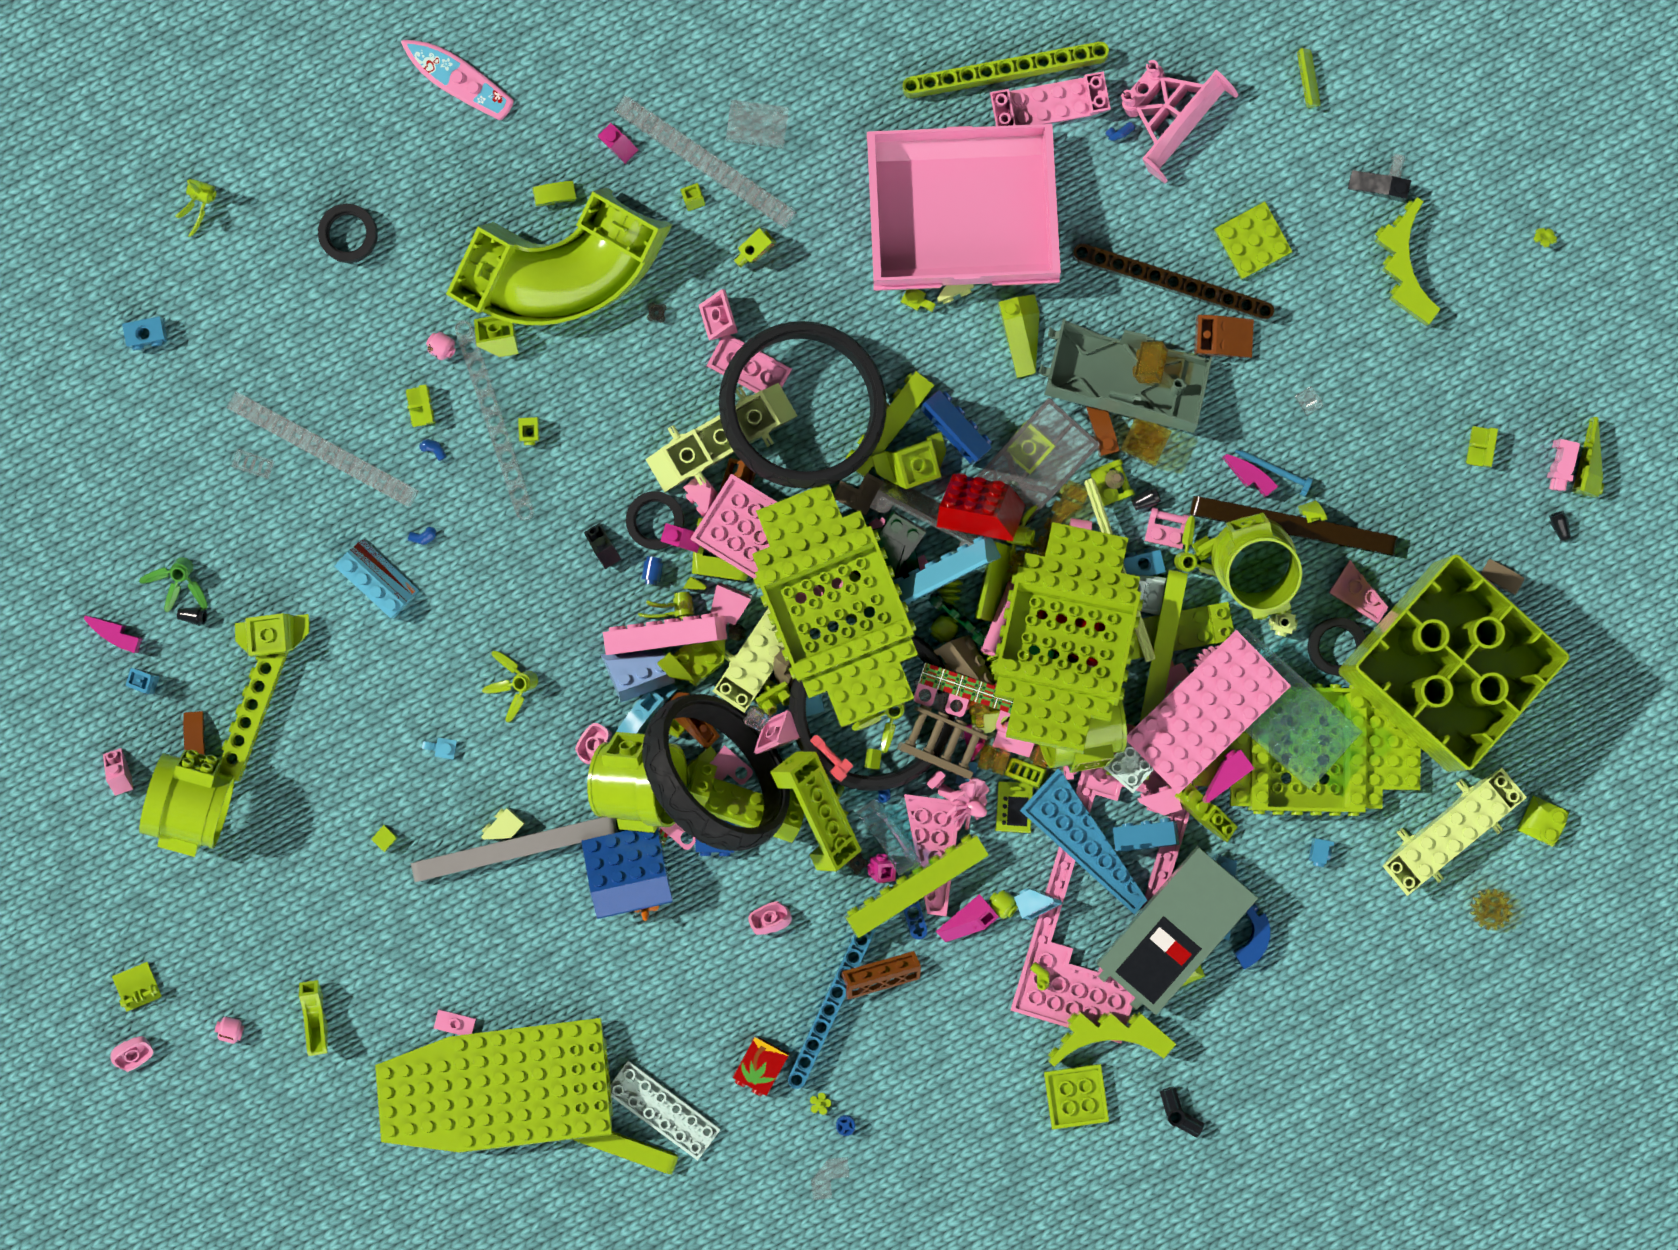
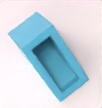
[1014,888,1062,920]

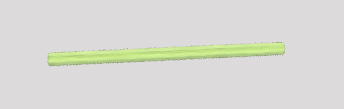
[1084,478,1155,662]

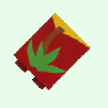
[733,1035,789,1097]

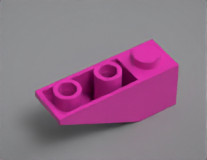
[936,894,999,942]

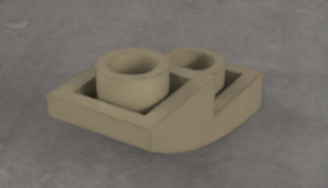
[1481,559,1525,596]

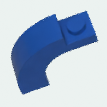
[1233,903,1270,969]

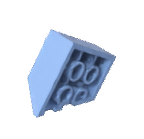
[601,650,675,703]

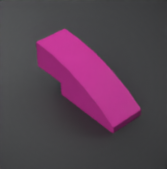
[1222,454,1278,497]
[84,615,142,653]

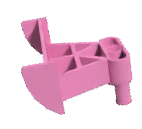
[1121,60,1239,184]

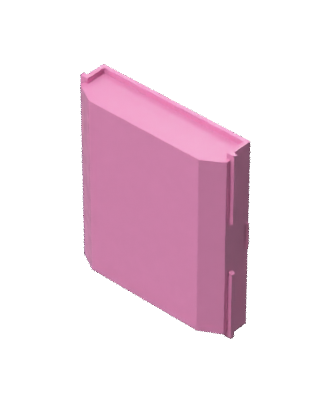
[867,124,1061,291]

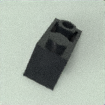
[584,523,621,569]

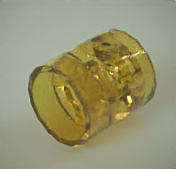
[977,744,1010,776]

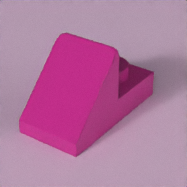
[597,123,638,164]
[660,523,700,553]

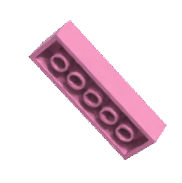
[603,613,727,655]

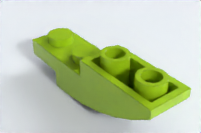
[1175,783,1237,842]

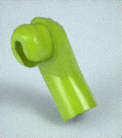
[1030,962,1050,991]

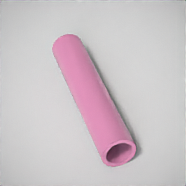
[981,581,1015,656]

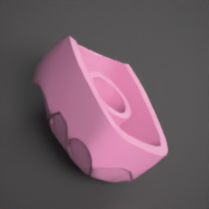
[575,723,612,765]
[748,901,792,935]
[110,1036,153,1072]

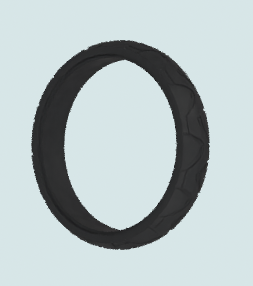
[719,321,887,489]
[789,631,956,791]
[642,694,790,851]

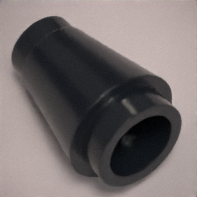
[1131,487,1161,511]
[1549,511,1571,541]
[177,607,207,626]

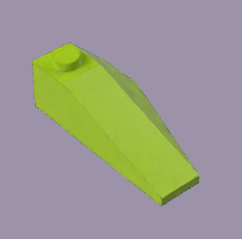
[998,294,1040,378]
[1572,416,1604,498]

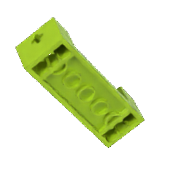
[1129,602,1234,660]
[771,751,862,872]
[688,760,804,843]

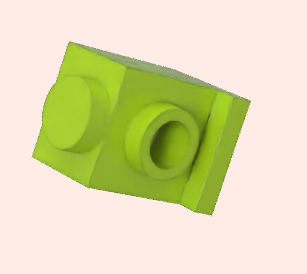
[518,417,540,446]

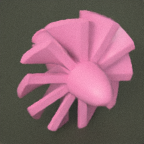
[938,777,989,831]

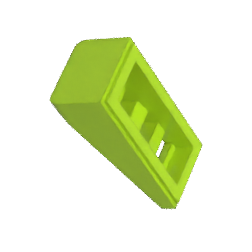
[1004,757,1048,789]

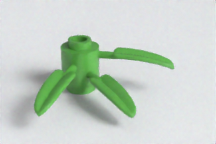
[139,557,208,612]

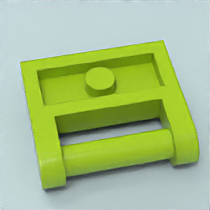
[1089,459,1135,506]

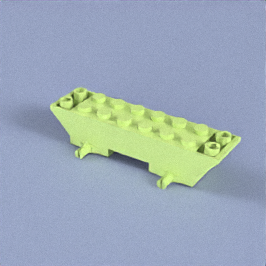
[646,383,797,492]
[712,608,784,713]
[1383,768,1527,896]

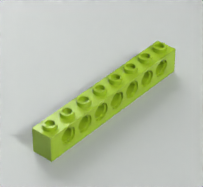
[218,652,289,781]

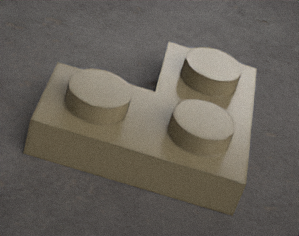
[834,473,884,516]

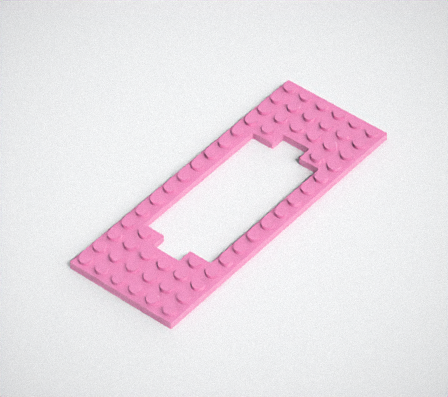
[1010,723,1198,1043]

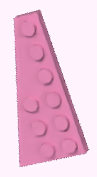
[904,794,958,916]

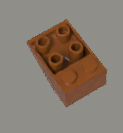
[1194,315,1254,358]

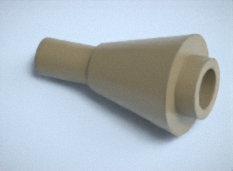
[1105,470,1124,489]

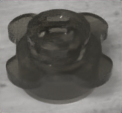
[647,303,667,323]
[728,623,746,641]
[846,853,869,875]

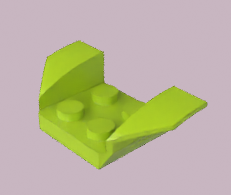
[871,432,947,489]
[235,613,309,657]
[657,639,725,687]

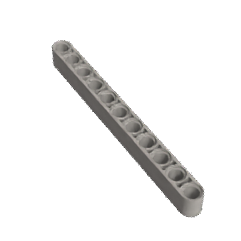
[410,817,618,882]

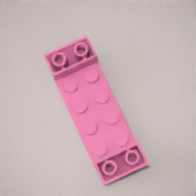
[990,71,1111,126]

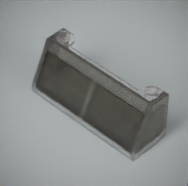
[869,479,985,547]

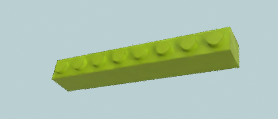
[844,834,989,938]

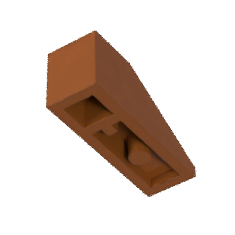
[1085,405,1120,457]
[665,692,720,749]

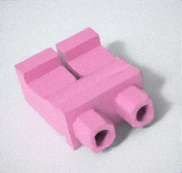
[1547,439,1580,491]

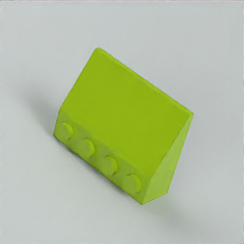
[975,542,1017,622]

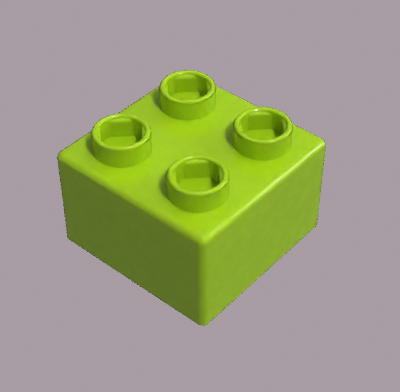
[1339,554,1570,772]

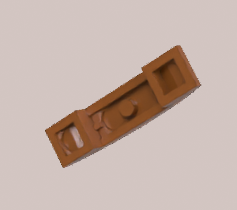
[183,711,206,755]

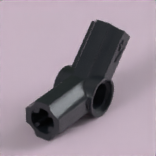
[1159,1086,1205,1138]

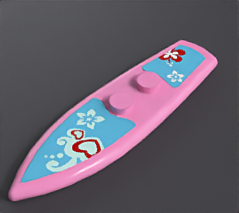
[401,40,514,120]

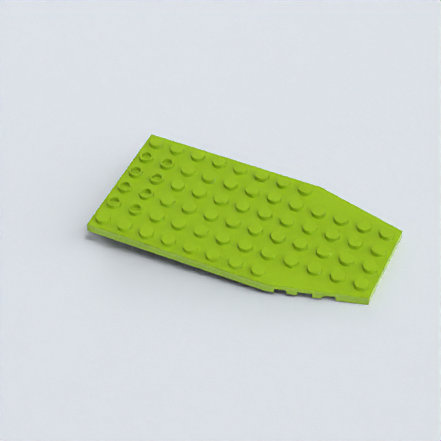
[375,1018,613,1153]

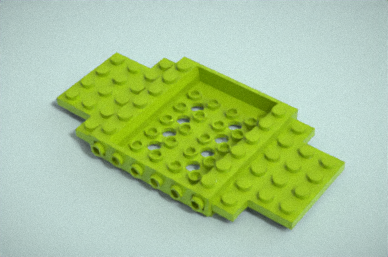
[752,484,918,728]
[991,522,1144,754]
[1192,683,1421,816]

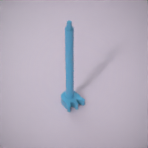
[1235,449,1313,497]

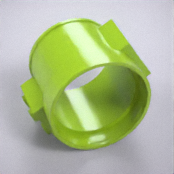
[1211,512,1302,620]
[1040,699,1127,773]
[587,732,688,833]
[139,750,235,857]

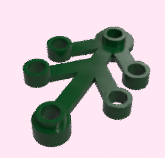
[928,593,984,647]

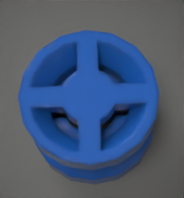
[836,1115,855,1136]

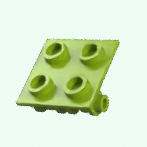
[112,961,162,1012]

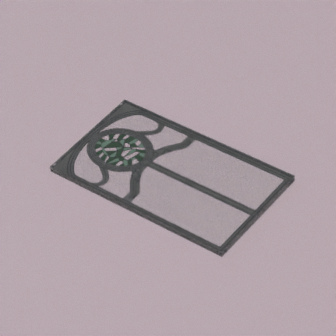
[977,398,1101,526]

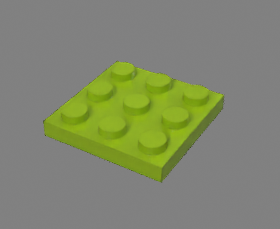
[1214,201,1292,280]
[1043,1063,1109,1130]

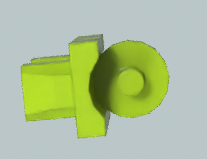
[756,681,790,716]

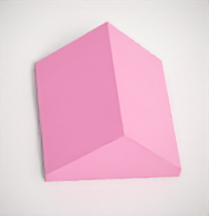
[699,289,738,340]
[754,710,800,754]

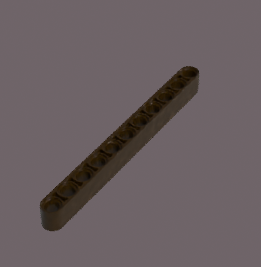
[1072,243,1274,321]
[1189,496,1398,556]

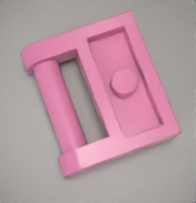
[1144,507,1190,549]

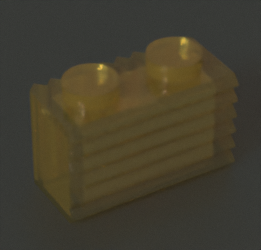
[1133,341,1168,384]

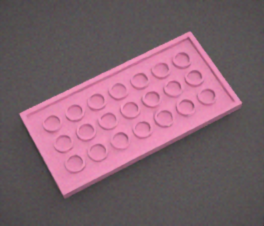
[690,474,852,604]
[1127,630,1291,794]

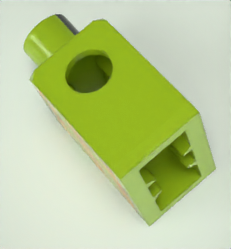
[733,228,777,268]

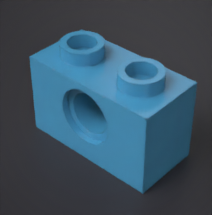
[122,316,168,351]
[1123,547,1166,576]

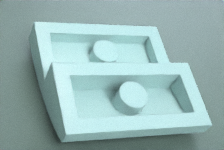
[1138,575,1166,615]

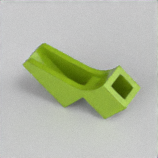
[299,980,328,1056]

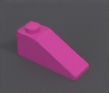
[1202,749,1255,803]

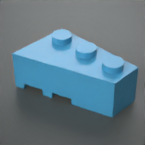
[1113,818,1180,852]

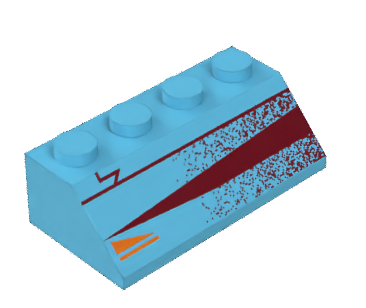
[334,539,420,619]

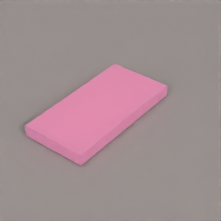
[707,335,792,393]

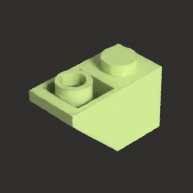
[481,807,525,840]

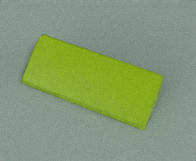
[1297,48,1321,108]

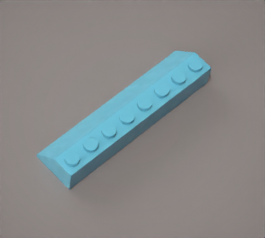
[864,536,1001,618]

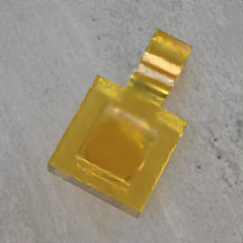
[970,700,990,728]

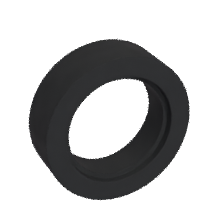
[318,204,378,263]
[626,491,684,550]
[1307,617,1366,675]

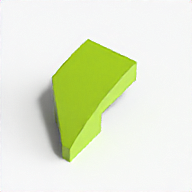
[1298,500,1327,523]

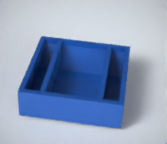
[921,390,992,466]
[582,828,673,919]

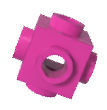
[867,854,897,883]

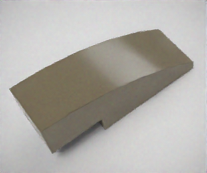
[773,647,794,689]

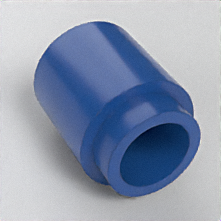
[642,556,663,585]

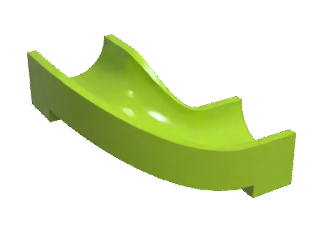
[446,187,673,325]

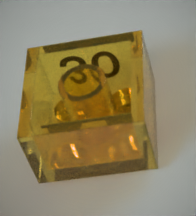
[1119,418,1172,467]

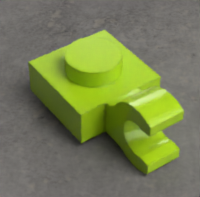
[900,289,936,312]

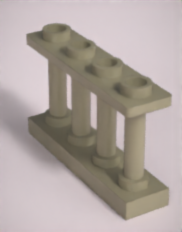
[897,704,988,780]

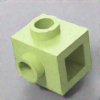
[1269,610,1298,637]

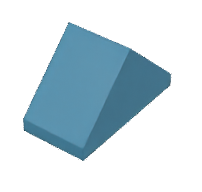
[125,668,160,695]

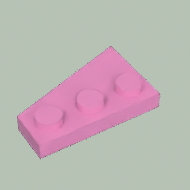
[1329,560,1388,624]

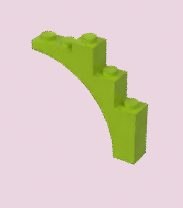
[1374,197,1440,326]
[1047,1011,1176,1067]

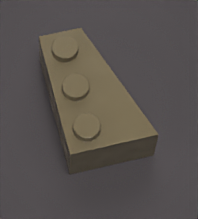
[934,635,995,685]

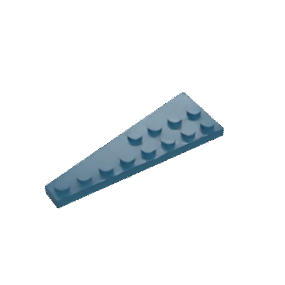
[1020,768,1147,915]

